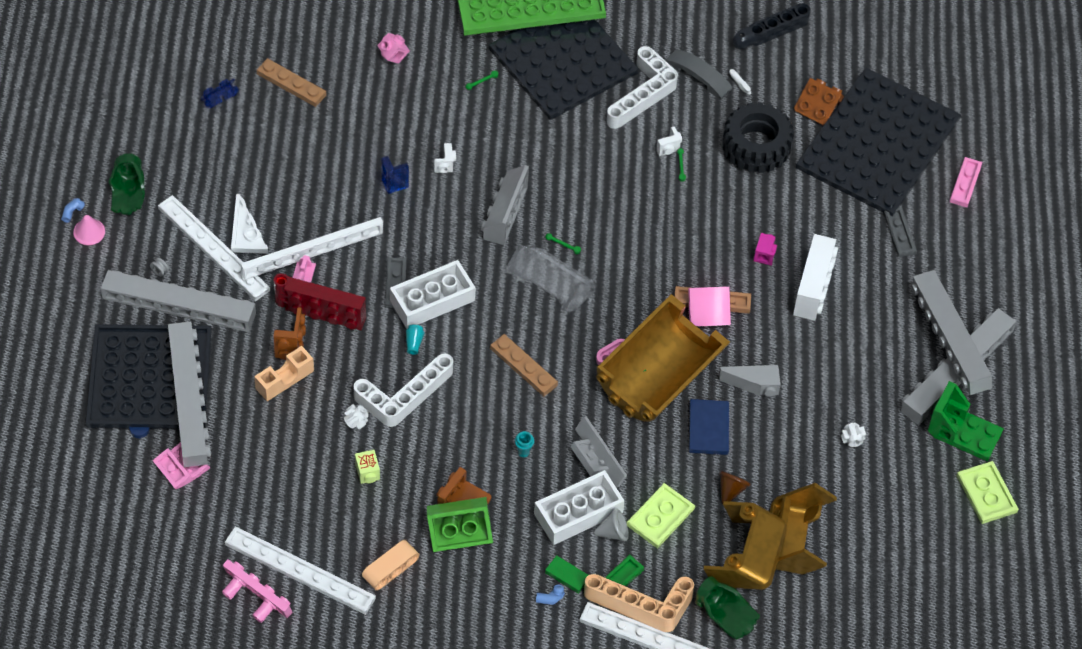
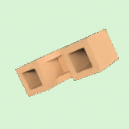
[254,346,314,401]

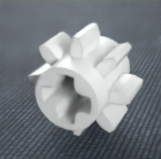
[344,404,368,429]
[841,423,866,447]

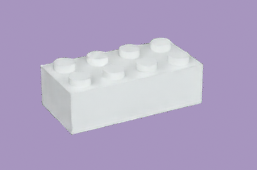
[793,234,838,321]
[390,260,476,329]
[534,470,625,545]

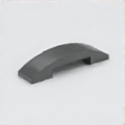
[665,50,732,100]

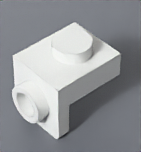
[656,127,682,156]
[434,143,456,173]

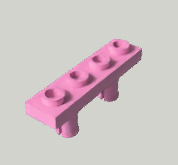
[222,560,292,623]

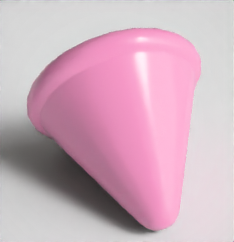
[73,215,105,245]

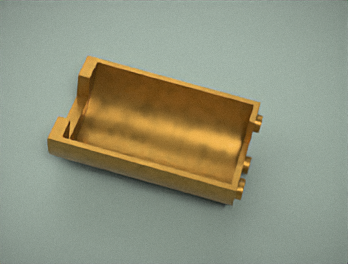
[596,294,730,422]

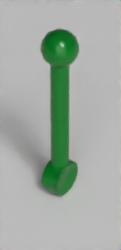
[465,70,498,90]
[677,148,686,182]
[545,233,581,254]

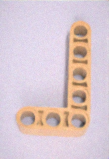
[584,574,694,632]

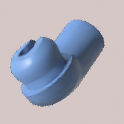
[61,198,85,223]
[536,585,565,605]

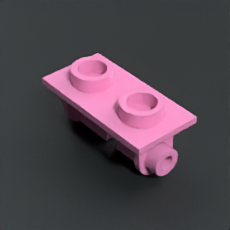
[293,255,316,282]

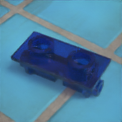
[200,79,239,108]

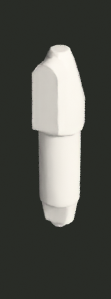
[729,69,751,95]

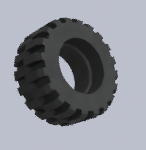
[722,102,794,173]

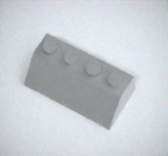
[481,165,529,245]

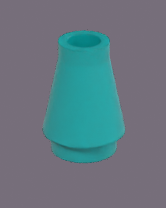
[406,325,425,355]
[515,431,534,457]

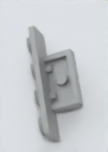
[571,417,627,488]

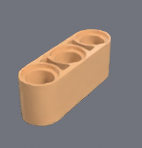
[362,540,420,590]

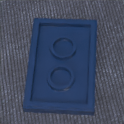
[689,399,729,455]

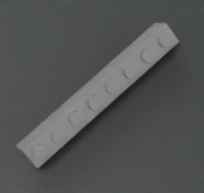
[101,270,256,332]
[911,270,992,395]
[901,308,1016,425]
[168,322,211,467]

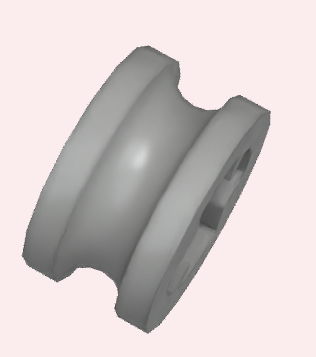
[150,258,169,277]

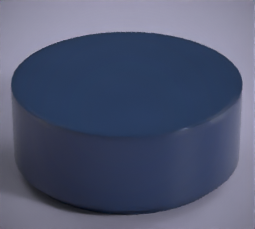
[129,427,150,438]

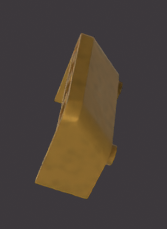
[770,483,837,574]
[704,501,787,590]

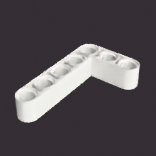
[607,46,678,129]
[354,354,453,427]

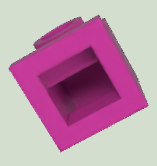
[754,233,777,266]

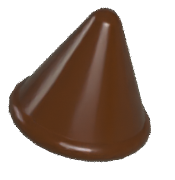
[719,471,751,504]

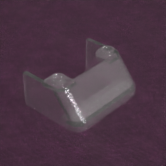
[504,245,597,312]

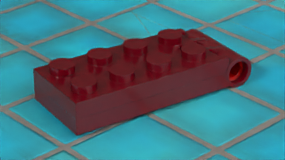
[274,273,366,330]

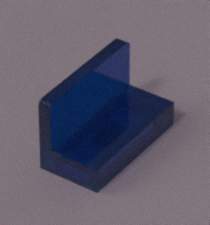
[381,156,409,194]

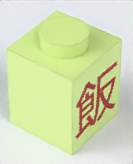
[355,450,380,484]

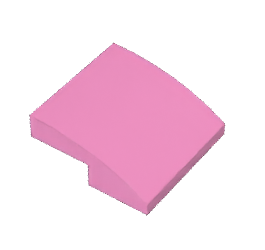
[688,287,731,326]
[153,442,210,489]

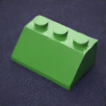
[427,497,493,552]

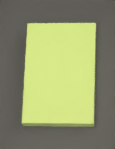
[956,461,1019,524]
[627,483,695,549]

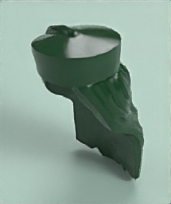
[109,154,145,215]
[695,576,760,640]

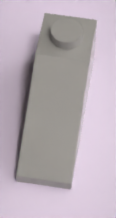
[719,365,781,397]

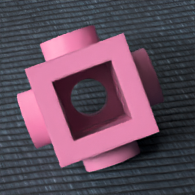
[377,33,410,64]

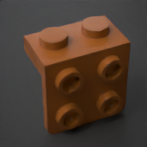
[794,78,844,125]
[274,307,306,360]
[437,467,491,504]

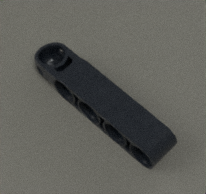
[732,3,811,50]

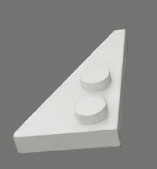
[231,194,268,254]

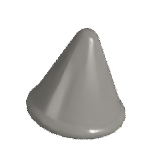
[594,509,629,541]

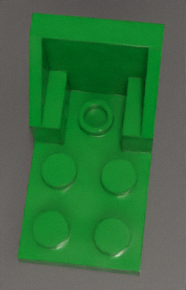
[928,381,1004,462]

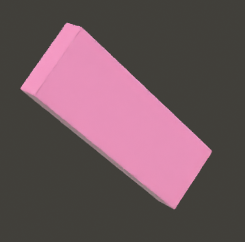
[950,157,983,207]

